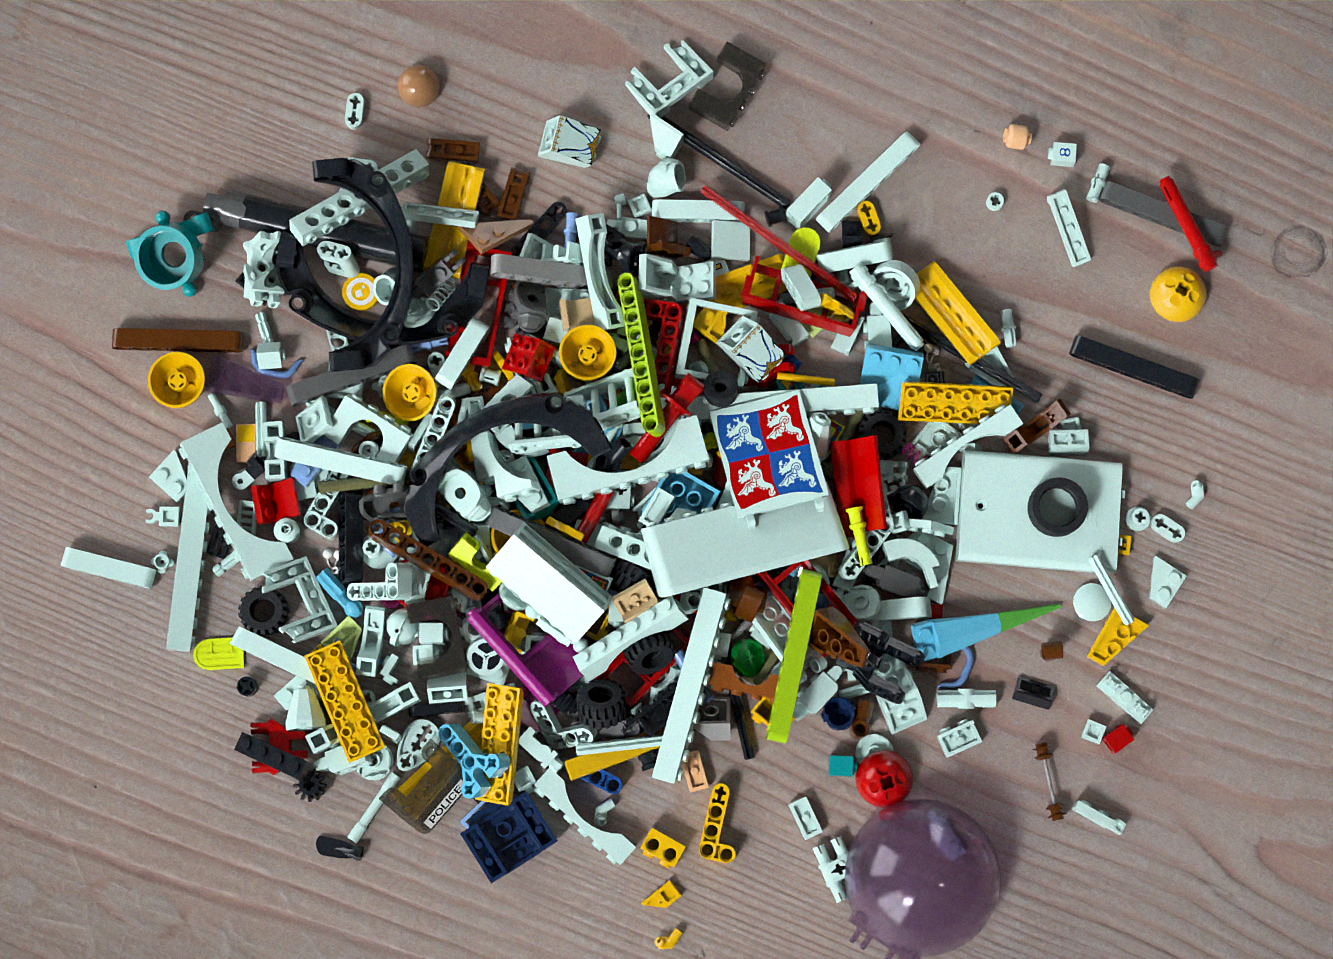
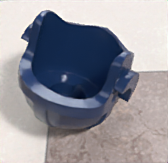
[820,697,856,731]

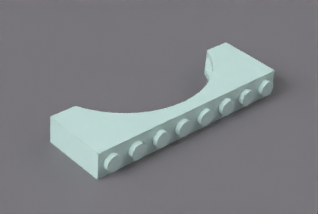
[547,415,710,505]
[179,422,293,581]

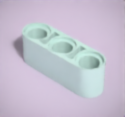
[781,264,821,311]

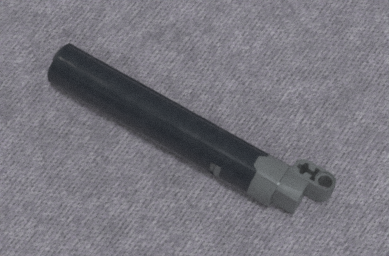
[184,190,429,272]

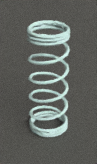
[426,277,458,311]

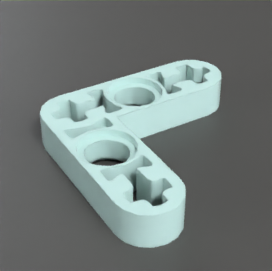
[530,698,597,749]

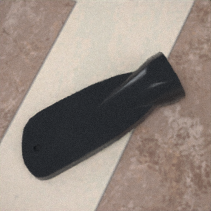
[316,836,364,861]

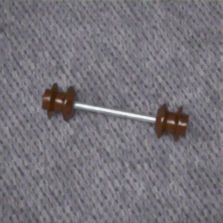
[1032,742,1067,821]

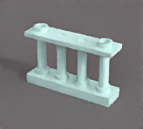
[564,368,640,431]
[507,395,587,454]

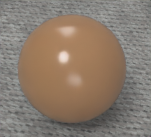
[398,65,440,107]

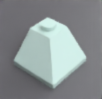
[650,113,684,160]

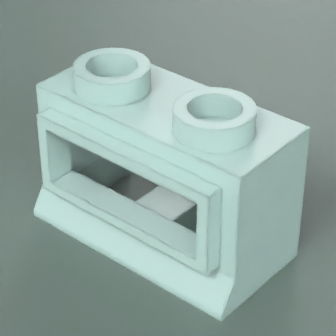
[541,241,583,265]

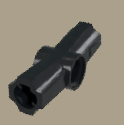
[594,437,633,473]

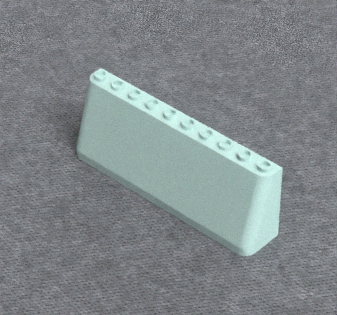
[641,482,849,597]

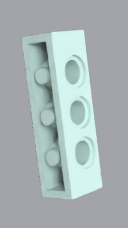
[594,525,651,571]

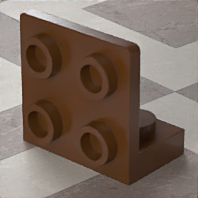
[647,216,691,259]

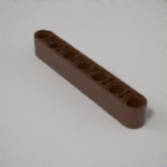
[112,328,244,353]
[369,519,488,601]

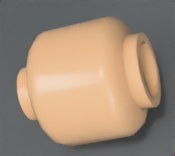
[1003,124,1032,150]

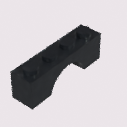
[234,732,316,783]

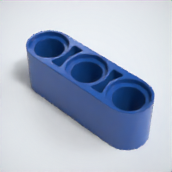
[580,770,623,794]

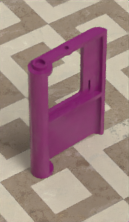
[467,593,589,707]

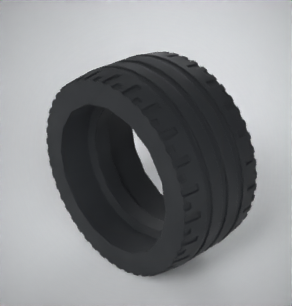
[1027,477,1088,537]

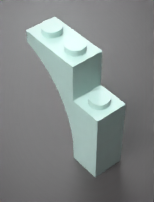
[471,431,540,502]

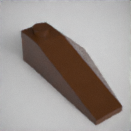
[808,606,869,668]

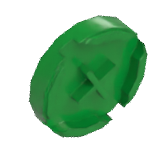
[730,638,765,677]

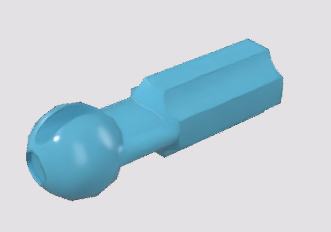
[316,568,363,618]

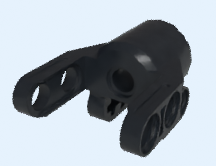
[836,621,925,704]

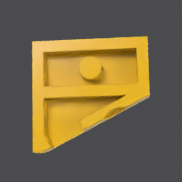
[693,297,728,347]

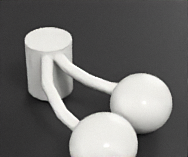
[924,343,940,372]
[323,549,339,577]

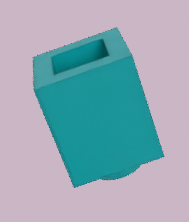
[828,755,857,777]

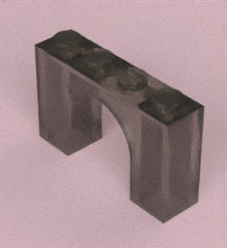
[689,42,767,131]
[405,594,469,681]

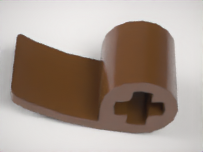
[734,584,765,622]

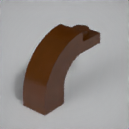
[1003,399,1071,454]

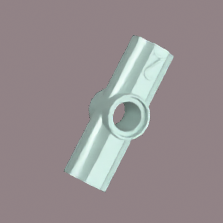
[936,689,996,709]

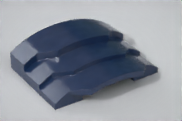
[460,791,558,884]

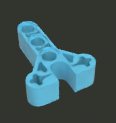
[438,724,510,799]

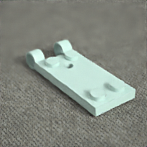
[752,591,827,685]

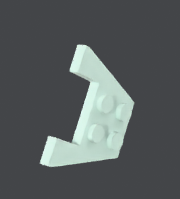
[877,529,953,605]

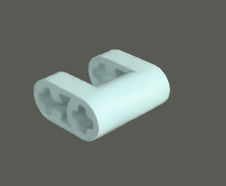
[317,241,360,278]

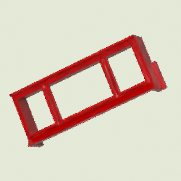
[445,240,512,367]
[741,256,867,337]
[756,560,858,657]
[595,593,698,708]

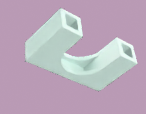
[323,393,413,463]

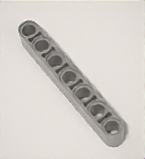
[491,254,615,292]

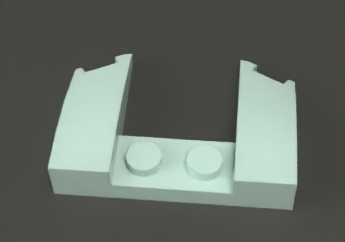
[625,40,713,118]
[262,556,338,643]

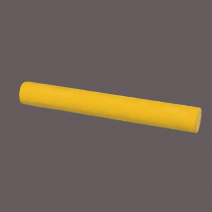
[777,372,835,386]

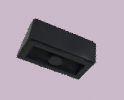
[1012,676,1055,710]

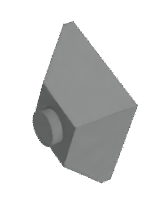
[693,697,731,741]

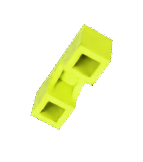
[448,532,502,592]

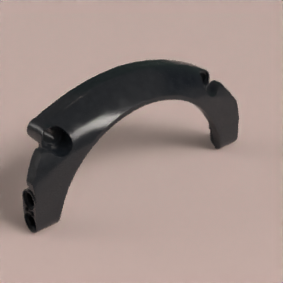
[312,158,414,372]
[276,231,490,345]
[404,392,612,547]

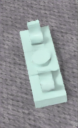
[1096,671,1153,724]

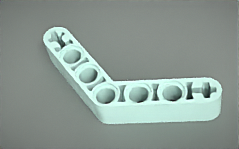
[838,477,894,580]

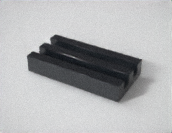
[206,523,230,559]

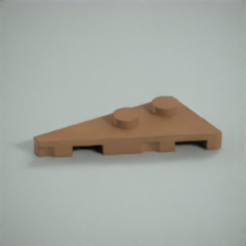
[459,219,534,254]

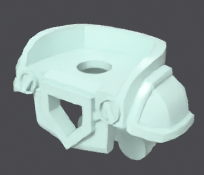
[438,464,494,521]

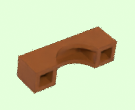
[709,662,779,703]

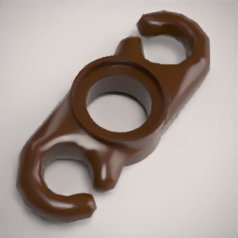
[351,430,383,454]

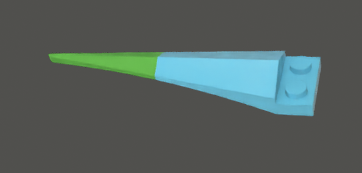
[911,604,1062,661]

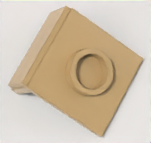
[559,298,595,332]

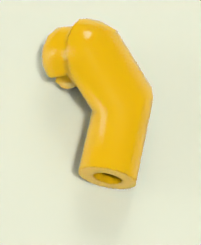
[655,928,683,950]

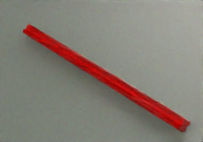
[700,184,859,303]

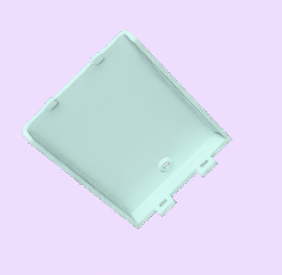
[956,449,1125,575]

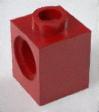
[1102,724,1134,754]

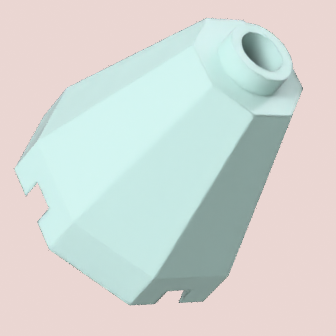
[808,412,831,460]
[286,686,327,731]

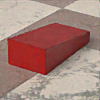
[930,604,943,619]

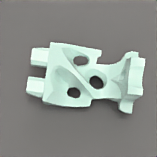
[243,231,284,308]

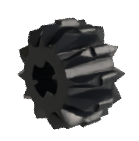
[551,690,578,717]
[293,771,327,802]

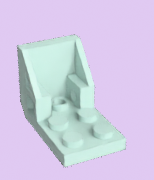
[639,254,716,304]
[875,654,927,734]

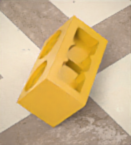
[640,828,685,869]

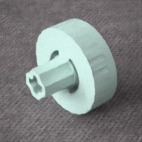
[871,260,920,310]

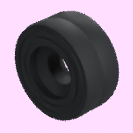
[703,370,738,407]

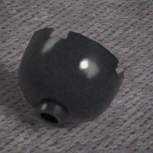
[889,485,928,520]

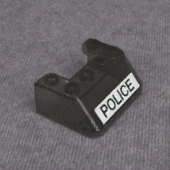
[379,738,463,834]

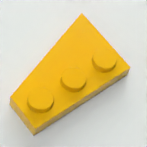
[1086,607,1149,666]

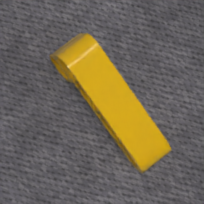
[699,783,735,863]

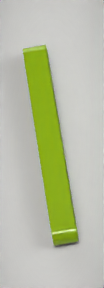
[618,273,665,437]
[766,569,822,744]

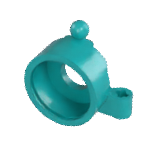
[125,210,214,297]

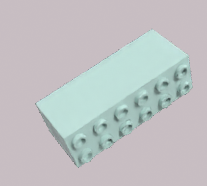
[486,522,612,643]

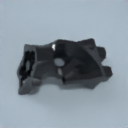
[577,224,647,276]

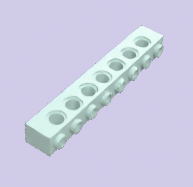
[289,149,429,246]

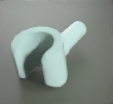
[614,194,626,220]

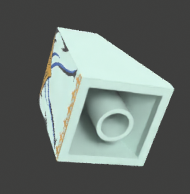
[538,115,601,168]
[716,316,786,383]

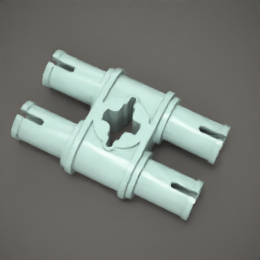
[813,836,866,903]

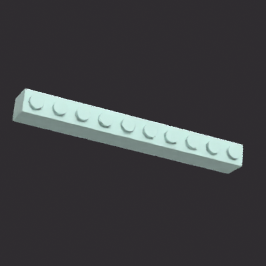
[685,384,879,425]
[166,464,211,652]
[652,588,731,784]

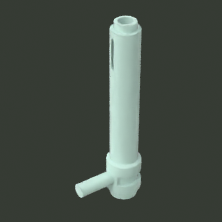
[847,263,924,351]

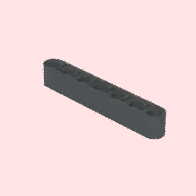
[1099,181,1228,247]
[286,344,417,407]
[487,506,617,577]

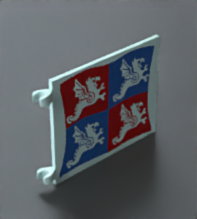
[709,390,829,530]

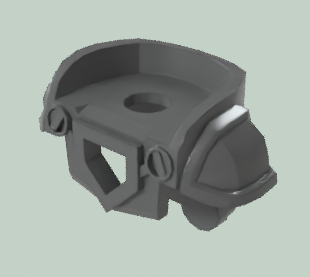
[502,280,547,333]
[359,483,408,523]

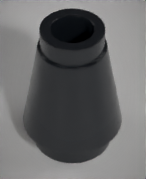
[685,235,711,261]

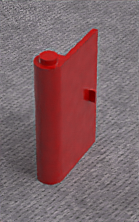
[830,435,887,538]

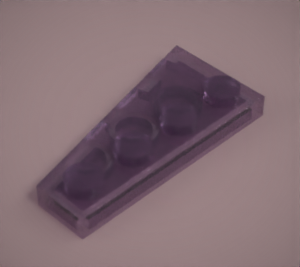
[205,354,285,404]

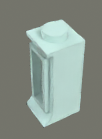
[765,299,809,348]

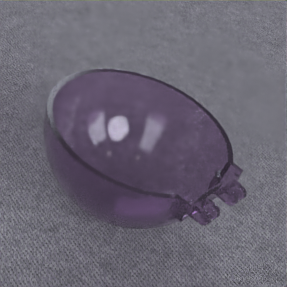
[845,799,1001,959]

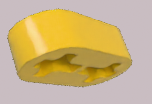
[857,201,881,237]

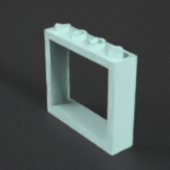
[674,298,760,388]

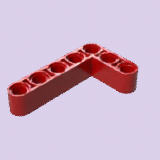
[630,298,685,398]

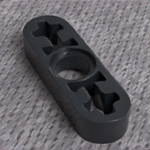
[408,702,465,717]

